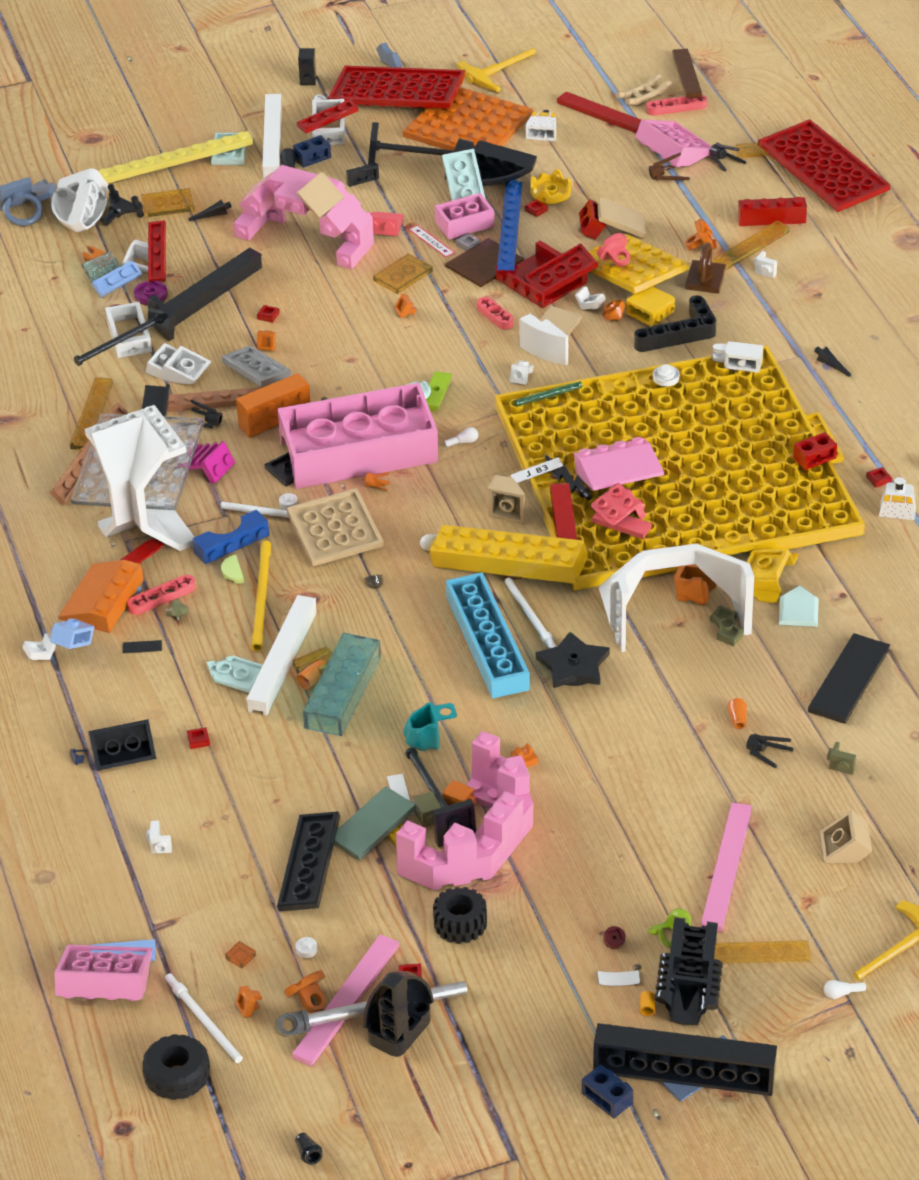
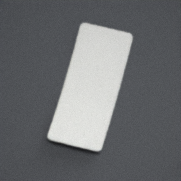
[598,970,640,986]

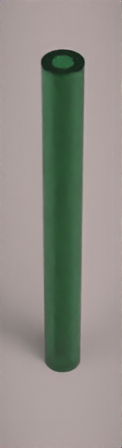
[514,381,582,407]

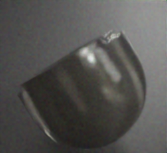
[364,574,384,589]

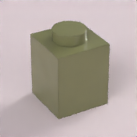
[413,791,441,827]

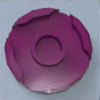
[134,281,168,305]

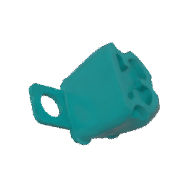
[403,702,457,751]

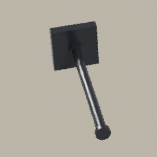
[368,122,454,164]
[74,294,175,366]
[405,747,476,847]

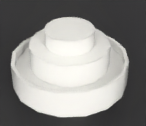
[653,364,679,386]

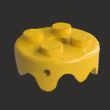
[531,169,572,205]

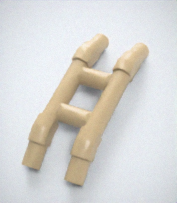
[615,73,672,106]

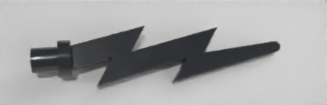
[545,455,592,501]

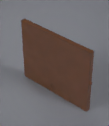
[445,238,524,287]

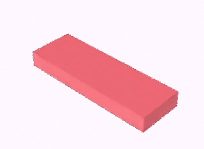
[592,513,651,539]

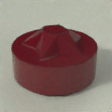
[603,926,626,949]

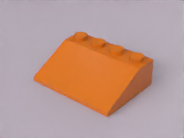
[58,560,144,633]

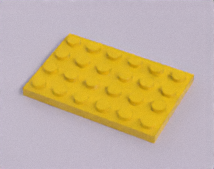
[588,234,689,294]

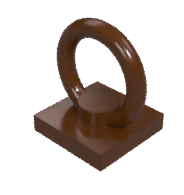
[685,242,726,294]

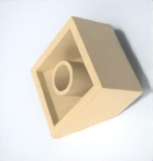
[488,475,525,524]
[820,810,872,864]

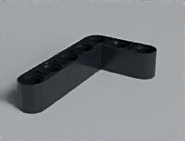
[634,295,716,352]

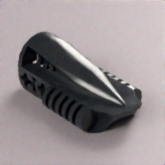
[655,917,723,1025]

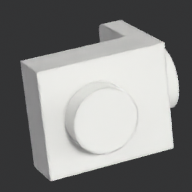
[754,251,777,278]
[575,287,606,310]
[510,360,534,385]
[22,633,56,660]
[146,821,172,853]

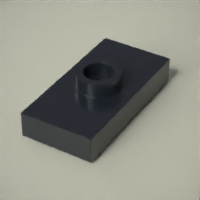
[346,163,379,187]

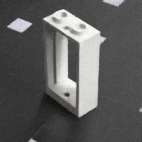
[312,99,345,145]
[105,302,152,358]

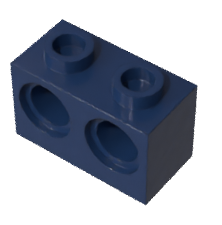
[293,135,331,168]
[582,1064,633,1119]

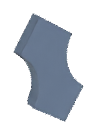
[376,42,402,68]
[32,179,56,202]

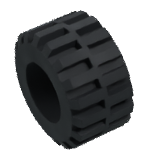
[433,887,487,944]

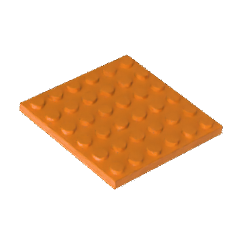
[402,87,533,150]

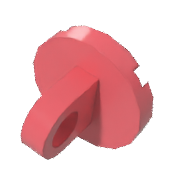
[597,233,630,267]

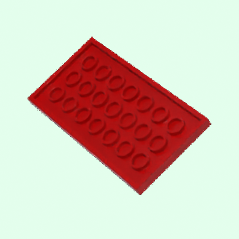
[328,65,466,109]
[758,119,891,212]

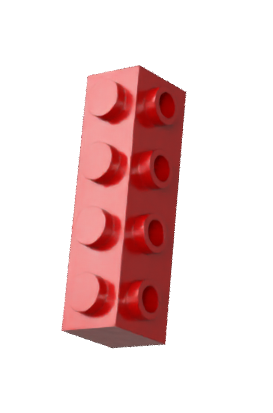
[738,197,807,226]

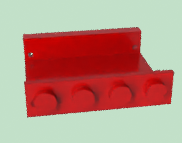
[496,240,587,309]

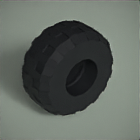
[142,1034,210,1100]

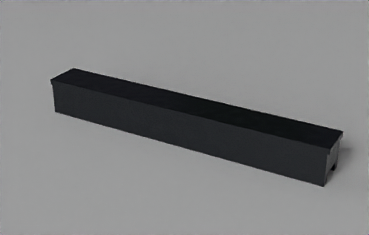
[165,248,262,326]

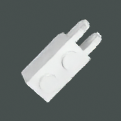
[712,341,763,372]

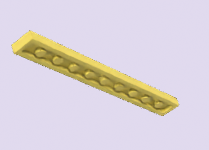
[98,131,253,183]

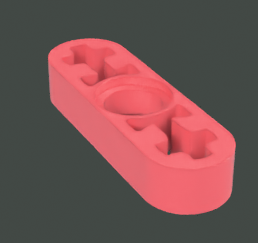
[477,297,513,330]

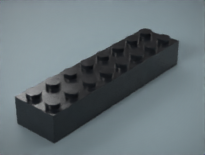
[593,1023,777,1096]

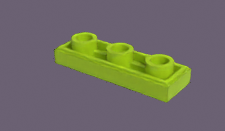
[426,371,452,411]

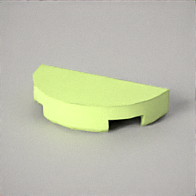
[221,554,244,584]

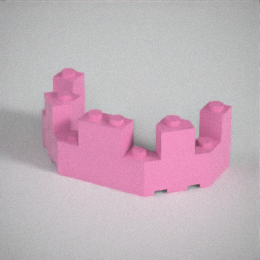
[233,165,374,269]
[396,731,533,890]

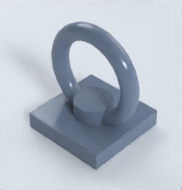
[0,177,43,226]

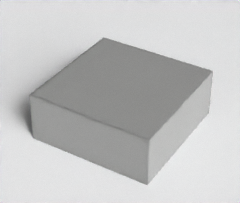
[456,233,480,251]

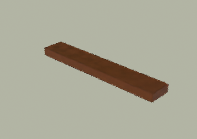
[672,48,702,99]

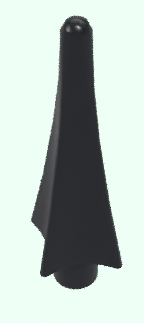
[188,199,232,221]
[814,346,851,377]

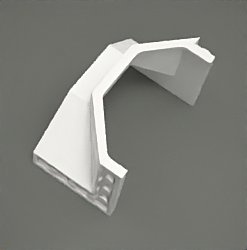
[85,405,194,551]
[599,544,754,652]

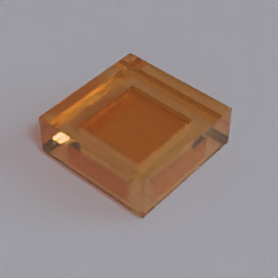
[225,941,256,968]

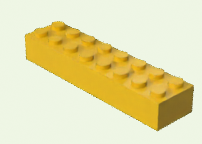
[429,524,588,584]

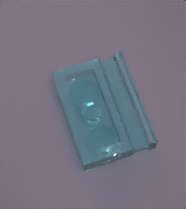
[81,251,121,283]

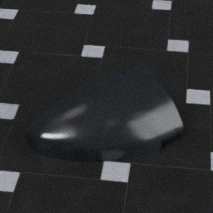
[445,138,537,186]
[363,971,434,1057]

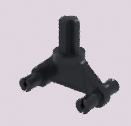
[101,184,144,226]

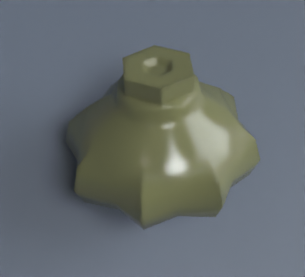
[166,599,188,620]

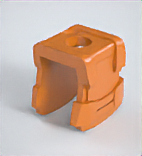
[674,564,717,605]

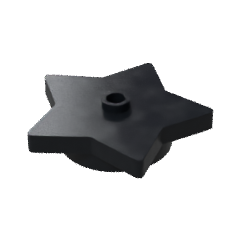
[536,632,610,688]

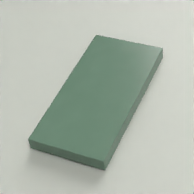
[334,786,416,860]

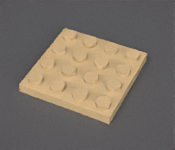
[287,488,383,566]

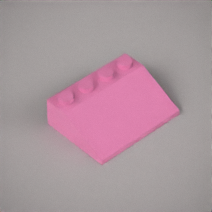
[635,120,712,168]
[574,437,664,491]
[55,944,152,1001]

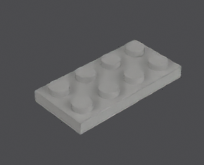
[221,345,291,387]

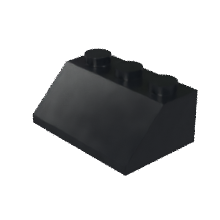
[88,719,156,771]

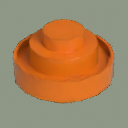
[602,299,625,321]

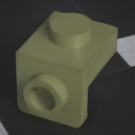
[827,742,856,775]

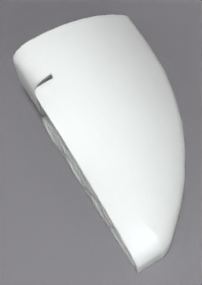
[51,169,109,232]

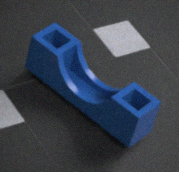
[192,509,269,565]

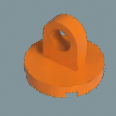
[684,219,718,250]
[284,970,326,1013]

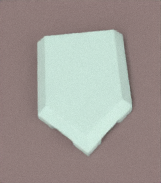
[779,585,819,627]
[207,655,263,693]

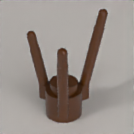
[649,153,690,181]

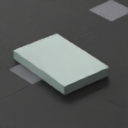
[211,133,246,165]

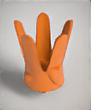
[362,472,390,491]

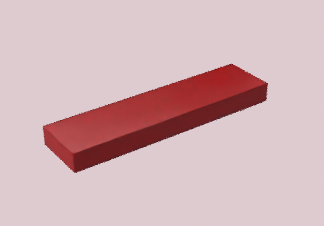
[296,100,358,134]
[148,220,166,283]

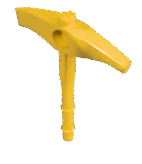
[456,48,536,92]
[853,900,919,980]

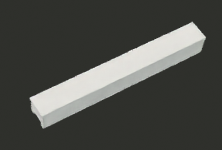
[262,94,282,178]
[247,595,317,716]

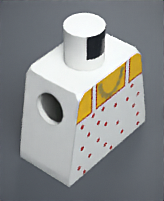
[526,110,556,141]
[879,477,916,520]

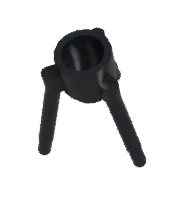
[710,142,746,171]
[177,400,223,429]
[746,733,794,768]

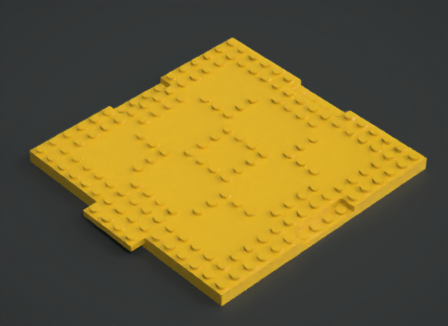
[494,345,865,591]

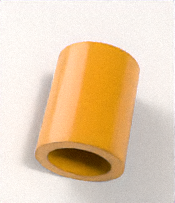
[640,991,655,1016]

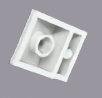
[519,313,568,365]
[146,343,211,384]

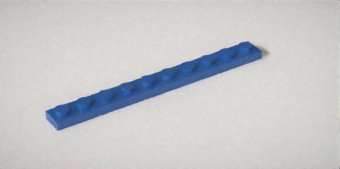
[497,180,523,271]

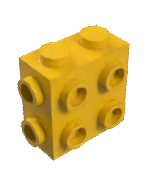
[625,286,675,326]

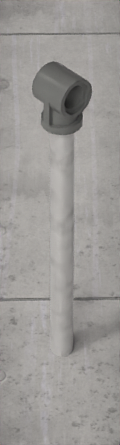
[275,981,467,1037]

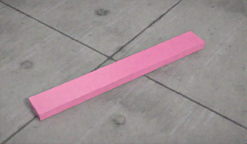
[701,803,752,932]
[292,934,399,1066]

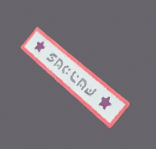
[408,225,455,257]

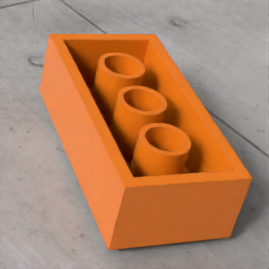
[236,373,311,438]

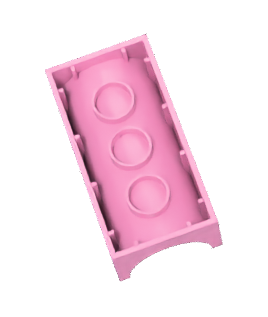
[278,383,438,489]

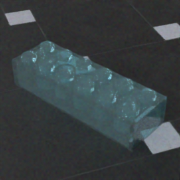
[303,633,381,736]

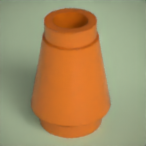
[727,698,747,729]

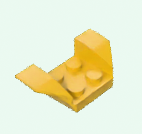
[747,549,799,603]

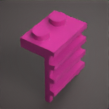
[175,441,235,483]

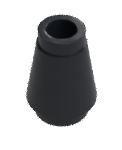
[280,148,296,168]
[295,1133,322,1165]

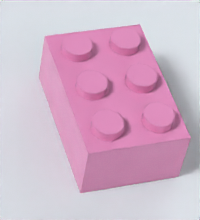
[435,193,494,239]

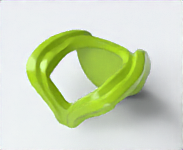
[648,908,692,948]

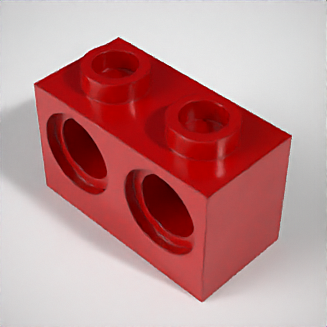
[579,199,606,240]
[793,432,837,470]

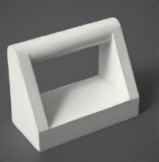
[122,239,148,273]

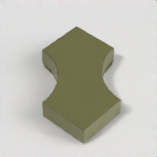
[710,605,744,647]

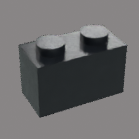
[298,48,317,85]

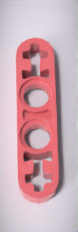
[646,95,707,115]
[127,575,196,615]

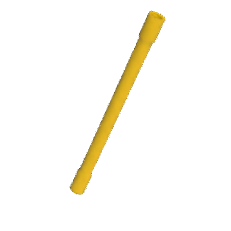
[251,541,271,652]

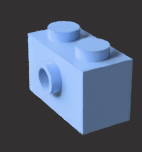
[50,619,94,649]

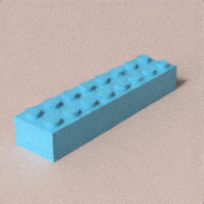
[446,572,530,699]

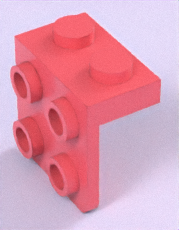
[370,212,404,236]
[591,483,646,526]

